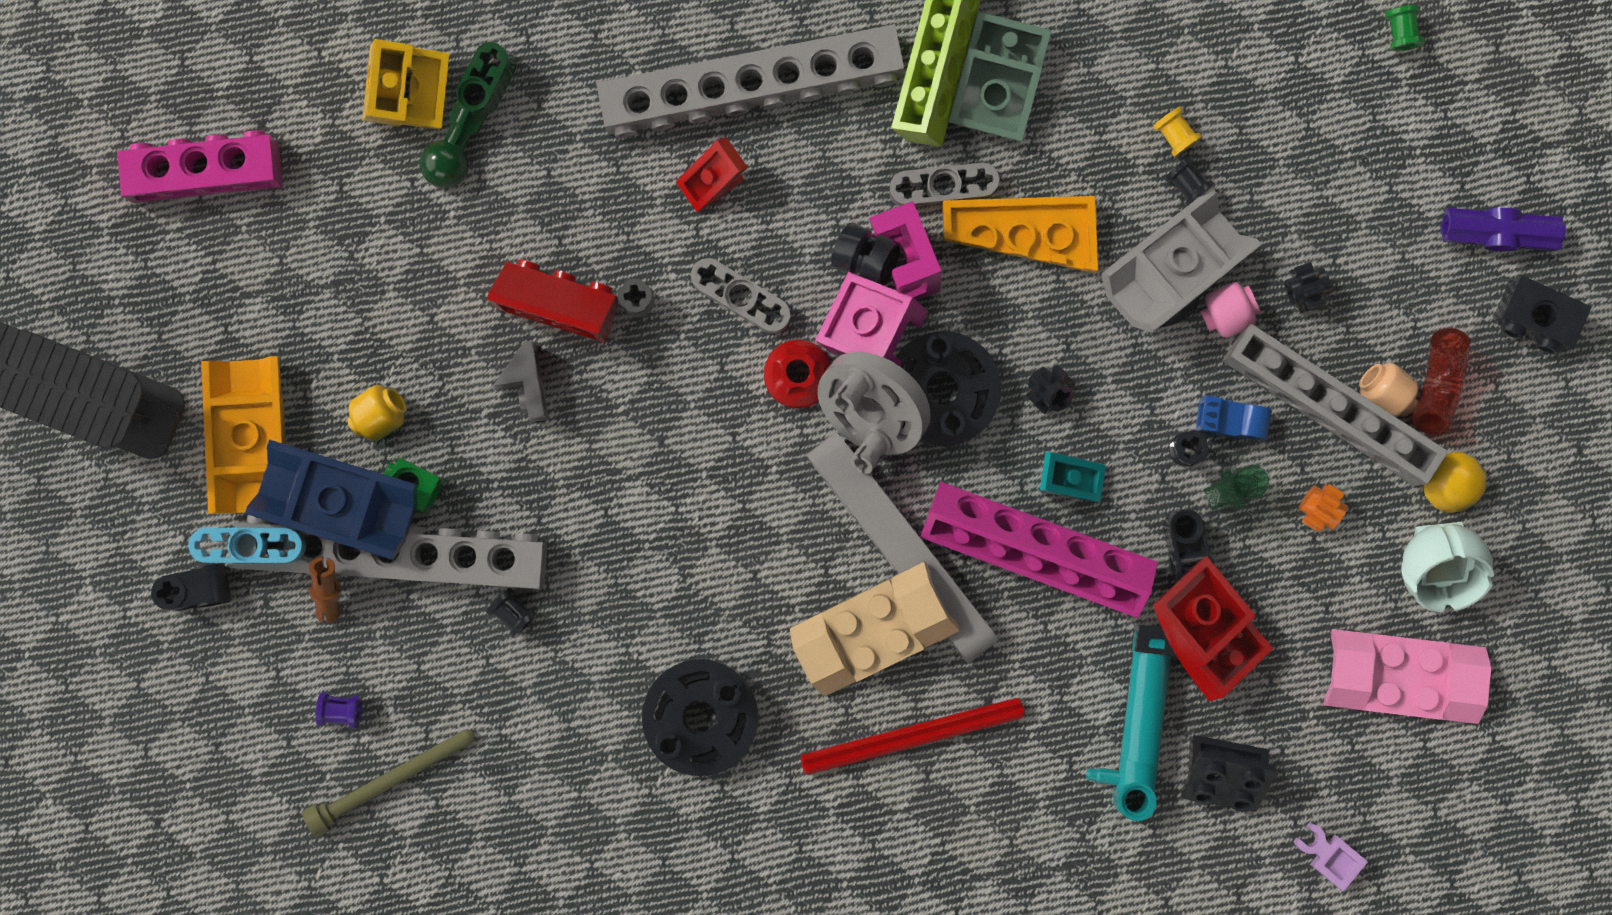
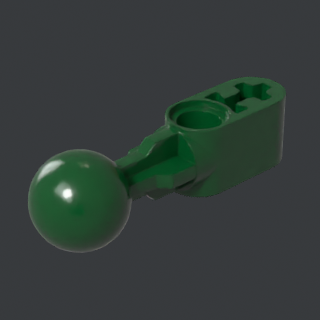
[420,42,516,189]

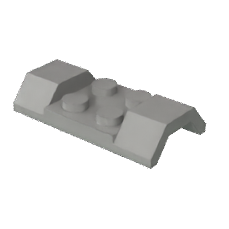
[1101,187,1262,333]

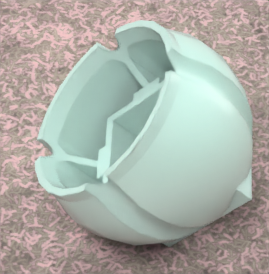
[1402,522,1494,612]

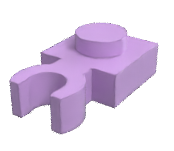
[1294,823,1368,892]

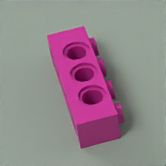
[117,130,283,203]

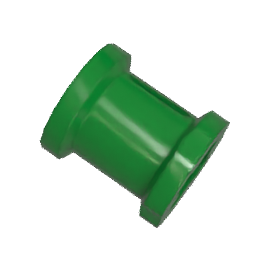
[1385,5,1425,52]

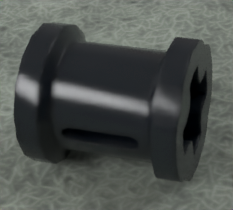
[1164,156,1215,206]
[1168,430,1209,467]
[486,587,538,639]

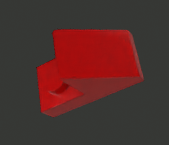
[676,137,748,212]

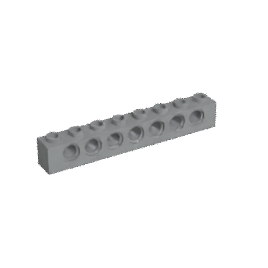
[596,24,904,138]
[231,515,547,589]

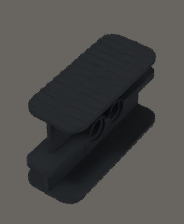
[0,322,185,459]

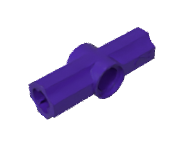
[1441,208,1566,252]

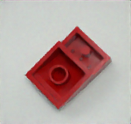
[1153,556,1273,702]

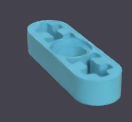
[188,528,306,563]

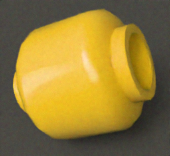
[347,384,407,441]

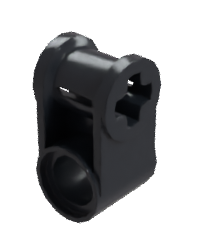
[1163,509,1214,584]
[151,563,232,611]

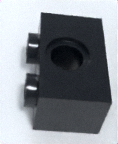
[1491,275,1592,355]

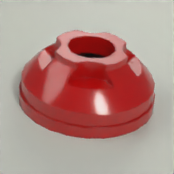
[764,339,831,409]

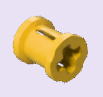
[1153,106,1202,157]

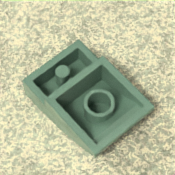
[949,11,1052,142]

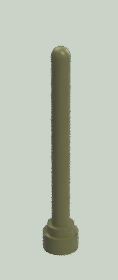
[302,729,475,838]

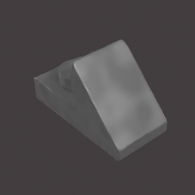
[493,341,549,422]

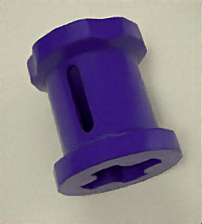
[315,692,362,729]

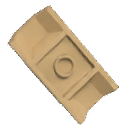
[790,561,961,697]

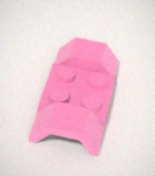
[1324,629,1491,724]

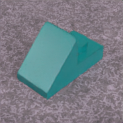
[1040,452,1106,502]

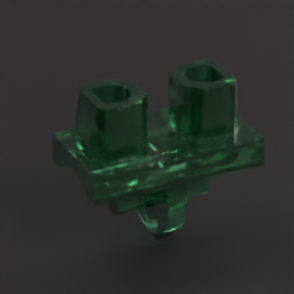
[1203,464,1270,511]

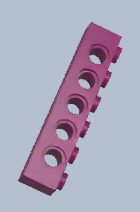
[920,481,1157,618]

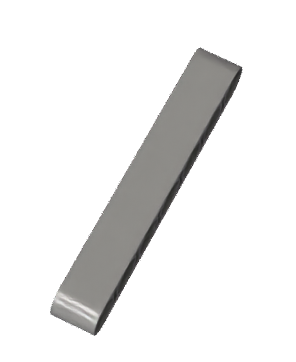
[806,432,999,664]

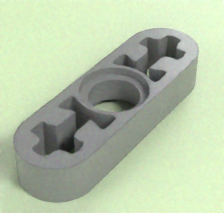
[889,163,999,207]
[691,258,790,334]

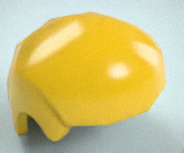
[1423,452,1486,513]

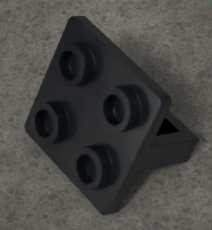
[1181,735,1277,812]

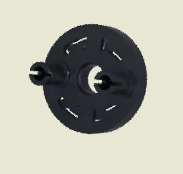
[896,331,1001,447]
[642,659,758,776]

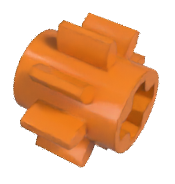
[1299,484,1348,532]

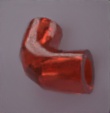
[1412,328,1470,435]

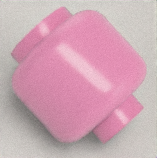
[1200,282,1261,338]

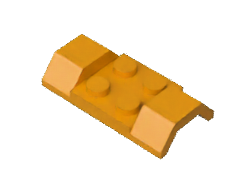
[201,356,286,514]

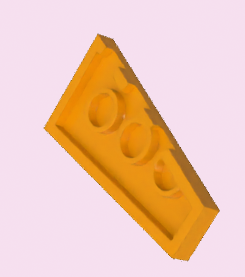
[942,196,1098,273]

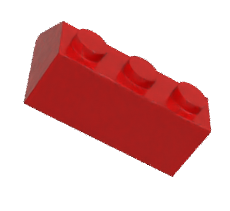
[487,259,619,343]

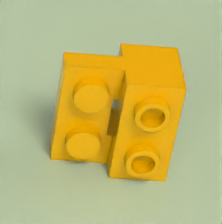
[362,39,449,130]

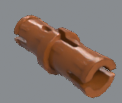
[309,557,341,623]

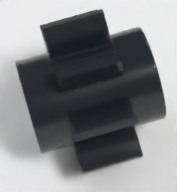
[1284,262,1332,312]
[1026,364,1076,414]

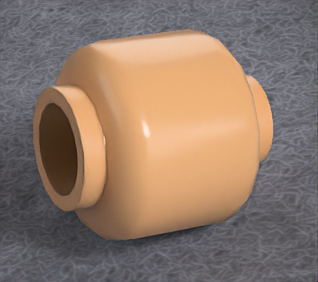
[1359,363,1418,418]

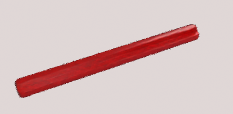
[800,698,1025,775]

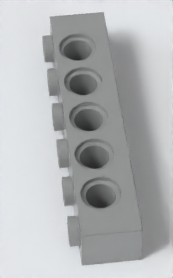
[1222,324,1448,486]

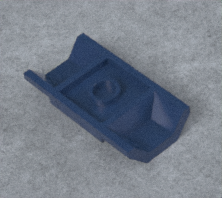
[245,440,417,559]

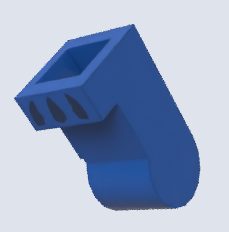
[1195,395,1272,441]

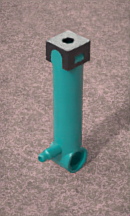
[1086,624,1175,821]

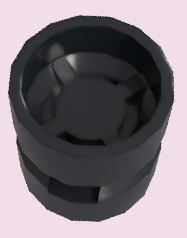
[831,222,901,286]

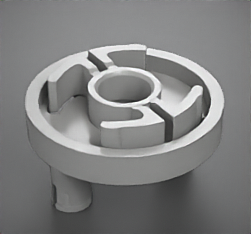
[818,352,931,474]

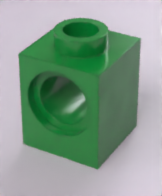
[383,457,446,514]

